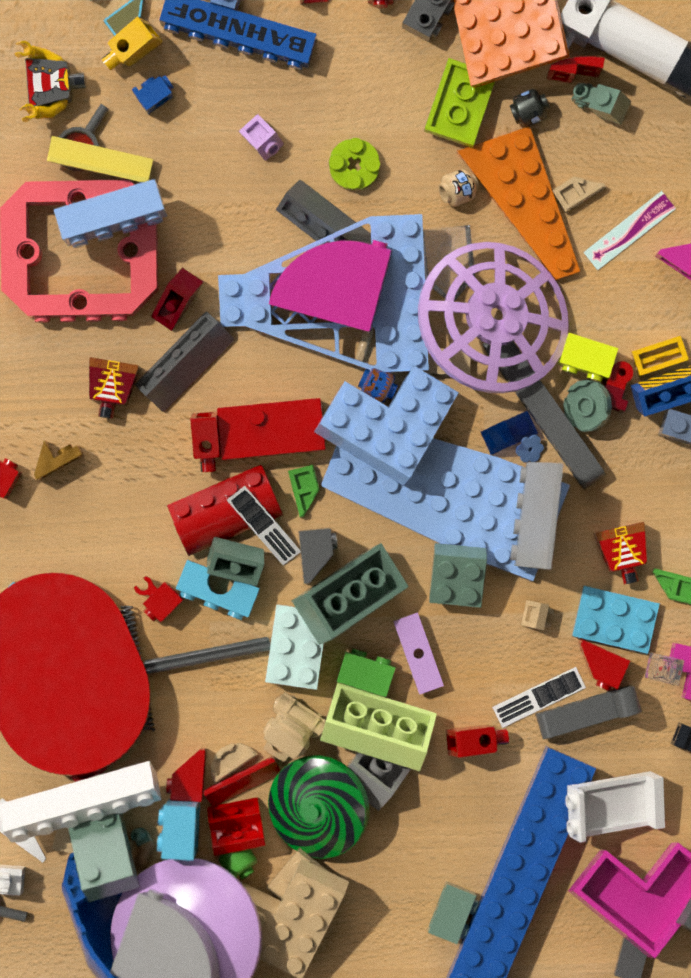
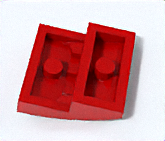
[546,56,605,84]
[207,797,266,856]

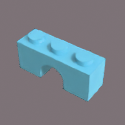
[176,560,260,620]

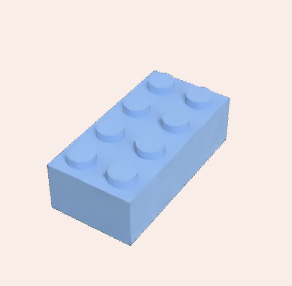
[53,179,167,248]

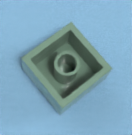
[429,543,487,608]

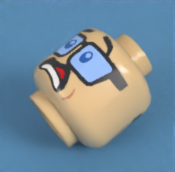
[438,169,479,206]

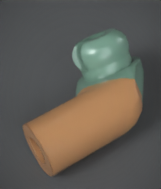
[131,827,154,867]

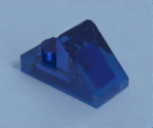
[480,410,538,455]

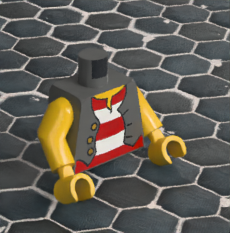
[15,41,86,122]

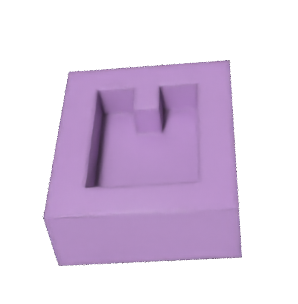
[239,114,284,161]

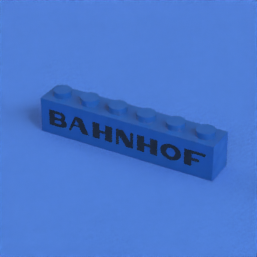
[159,0,317,70]

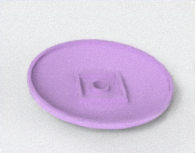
[111,858,262,978]

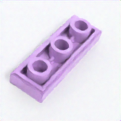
[393,612,444,695]

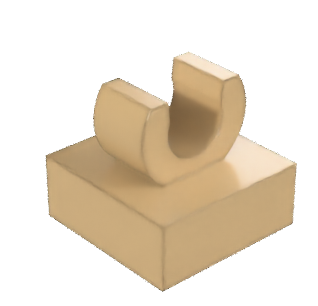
[521,600,554,630]

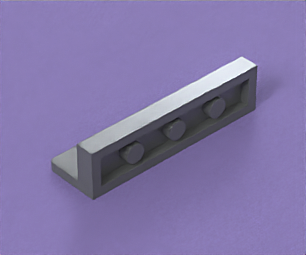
[276,180,371,245]
[134,311,234,412]

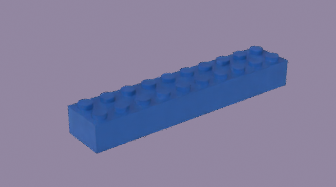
[446,746,596,978]

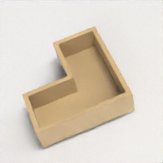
[240,859,349,978]

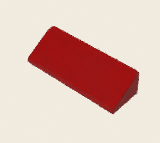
[203,756,281,806]

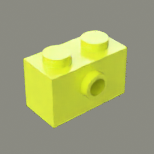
[558,333,618,382]

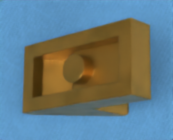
[34,440,84,481]

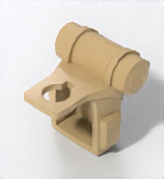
[263,692,326,762]

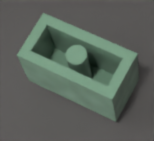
[207,537,264,586]
[427,881,479,944]

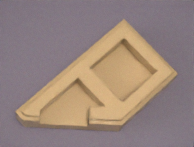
[552,177,606,213]

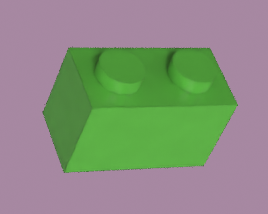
[337,648,396,697]

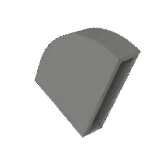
[110,889,220,978]

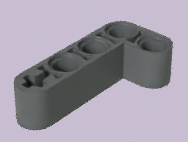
[535,685,642,739]

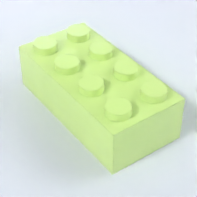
[320,683,437,771]

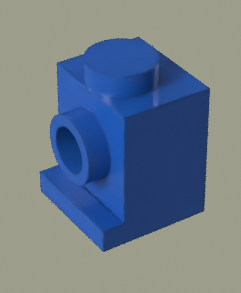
[132,75,174,115]

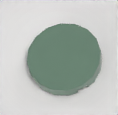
[563,380,612,432]

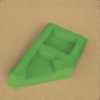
[288,465,319,517]
[652,568,691,604]

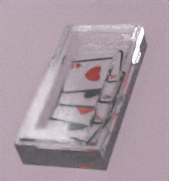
[645,652,684,686]

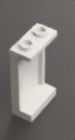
[565,771,665,843]

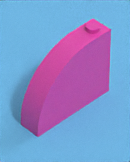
[269,240,393,332]

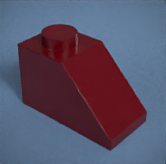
[151,267,203,331]

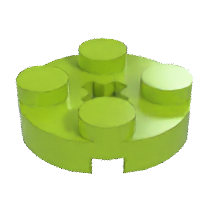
[329,138,380,190]

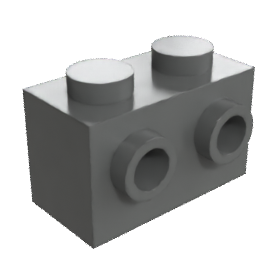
[402,0,455,43]

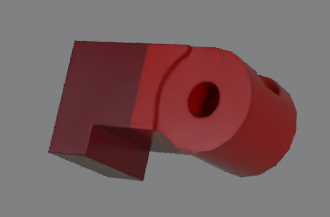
[604,361,634,413]

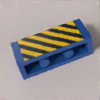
[630,366,691,417]

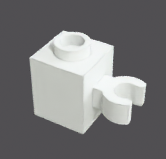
[0,865,25,896]

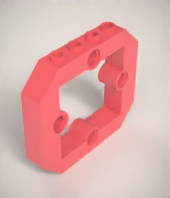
[0,180,159,323]

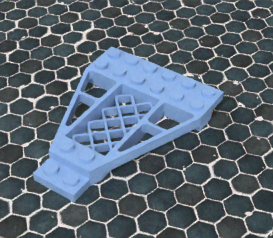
[218,214,429,372]

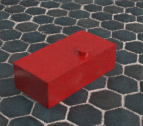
[217,398,326,461]

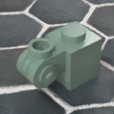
[571,83,631,125]

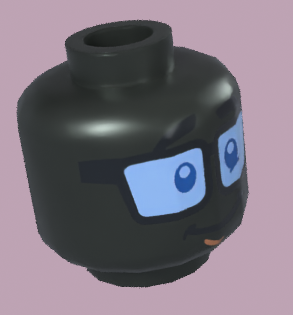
[510,89,550,127]

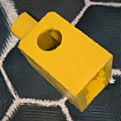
[102,16,163,70]

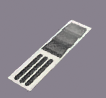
[227,486,301,565]
[492,667,586,728]

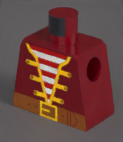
[89,357,140,419]

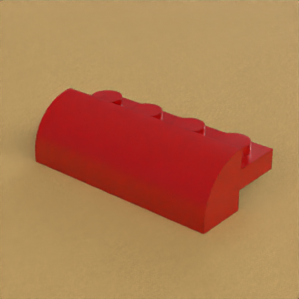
[167,464,283,556]

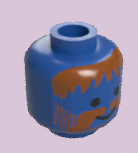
[358,368,398,403]

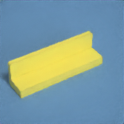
[46,136,153,183]

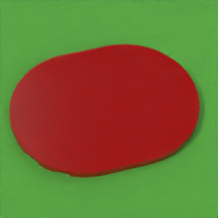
[0,573,151,776]

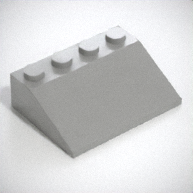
[510,462,563,570]

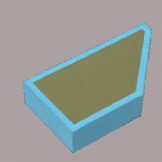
[103,0,144,36]

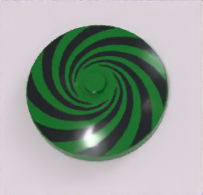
[268,755,369,858]

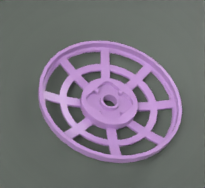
[418,242,568,394]

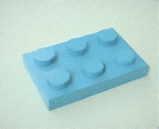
[572,586,660,654]

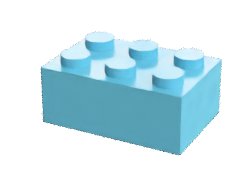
[157,798,200,860]

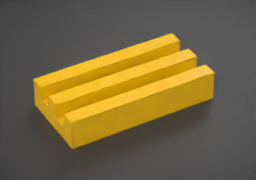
[631,335,689,376]

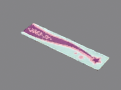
[583,191,676,270]

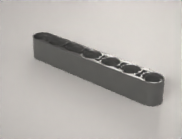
[482,342,606,490]

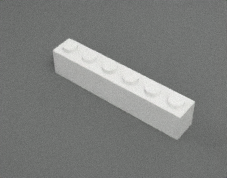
[0,761,161,843]

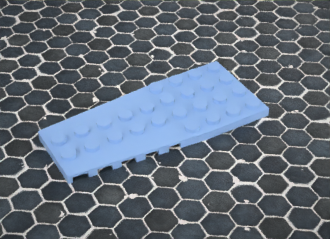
[321,438,570,581]

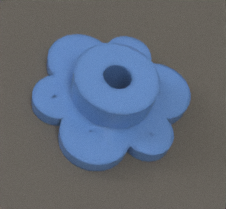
[516,435,544,463]

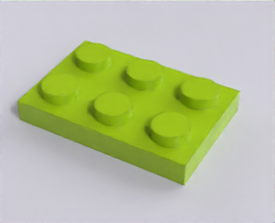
[424,58,495,148]

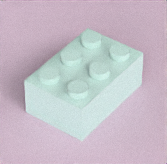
[265,604,324,690]

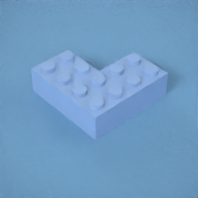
[314,366,459,485]

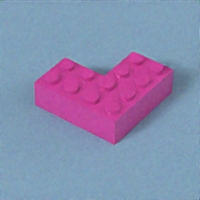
[568,842,691,958]

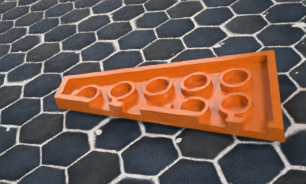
[456,126,580,281]

